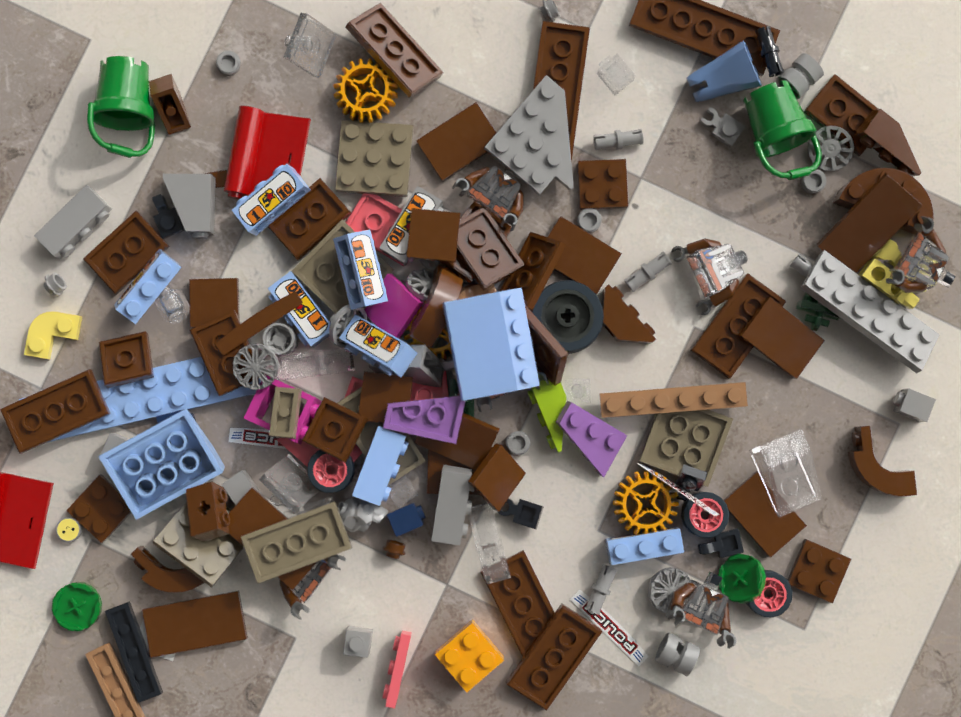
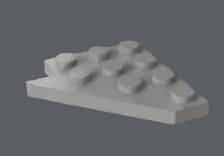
[484,75,574,195]

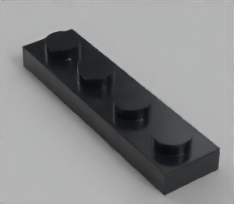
[105,601,163,703]

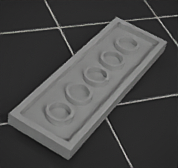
[800,250,939,374]

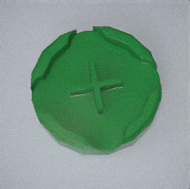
[718,554,766,604]
[52,582,102,631]

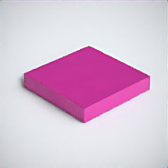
[364,274,423,339]

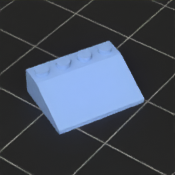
[443,288,539,401]
[98,408,225,520]

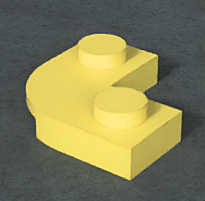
[24,311,82,359]

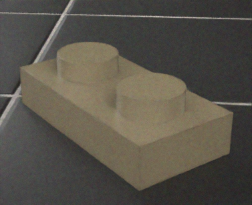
[269,387,302,439]

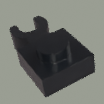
[498,498,544,530]

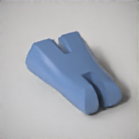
[686,41,762,102]

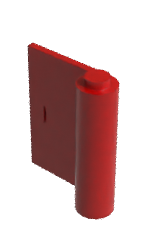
[224,106,311,204]
[0,472,54,569]

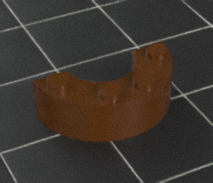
[833,168,934,236]

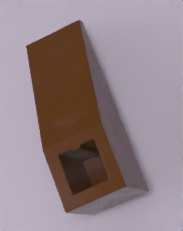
[855,109,921,177]

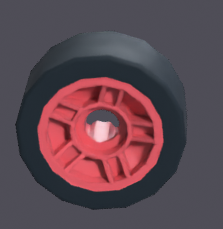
[307,450,355,493]
[681,491,729,538]
[746,570,792,618]

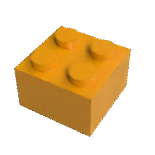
[435,619,504,693]

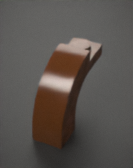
[410,264,463,347]
[847,426,917,496]
[131,546,205,593]

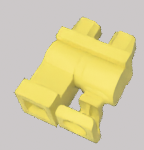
[858,239,933,310]

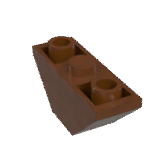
[602,284,656,344]

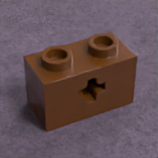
[186,482,230,541]

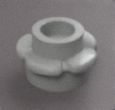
[540,0,560,22]
[44,273,67,296]

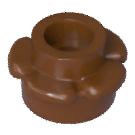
[382,540,406,559]

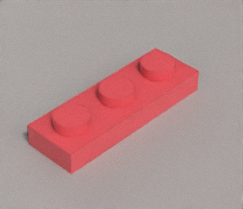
[382,630,412,709]

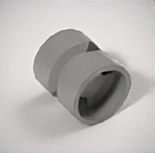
[777,53,824,99]
[262,323,299,356]
[655,632,700,676]

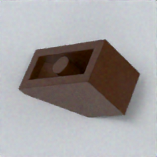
[149,74,191,135]

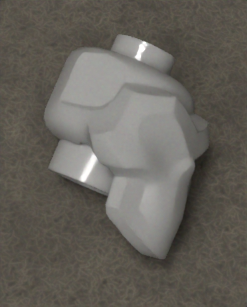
[337,497,388,532]

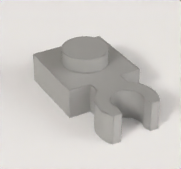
[700,107,746,148]

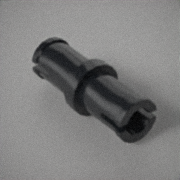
[755,26,785,77]

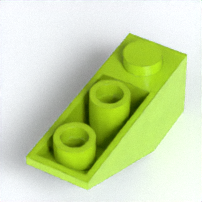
[527,380,567,452]

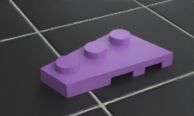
[383,396,466,444]
[556,401,628,477]

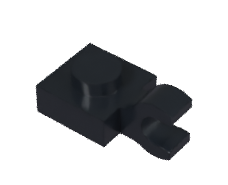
[152,194,185,239]
[675,465,707,501]
[698,528,744,558]

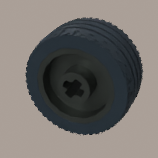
[531,280,604,354]

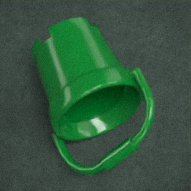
[87,56,155,158]
[743,80,822,180]

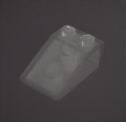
[749,429,822,517]

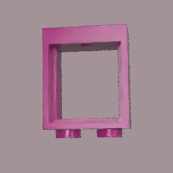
[244,374,322,445]

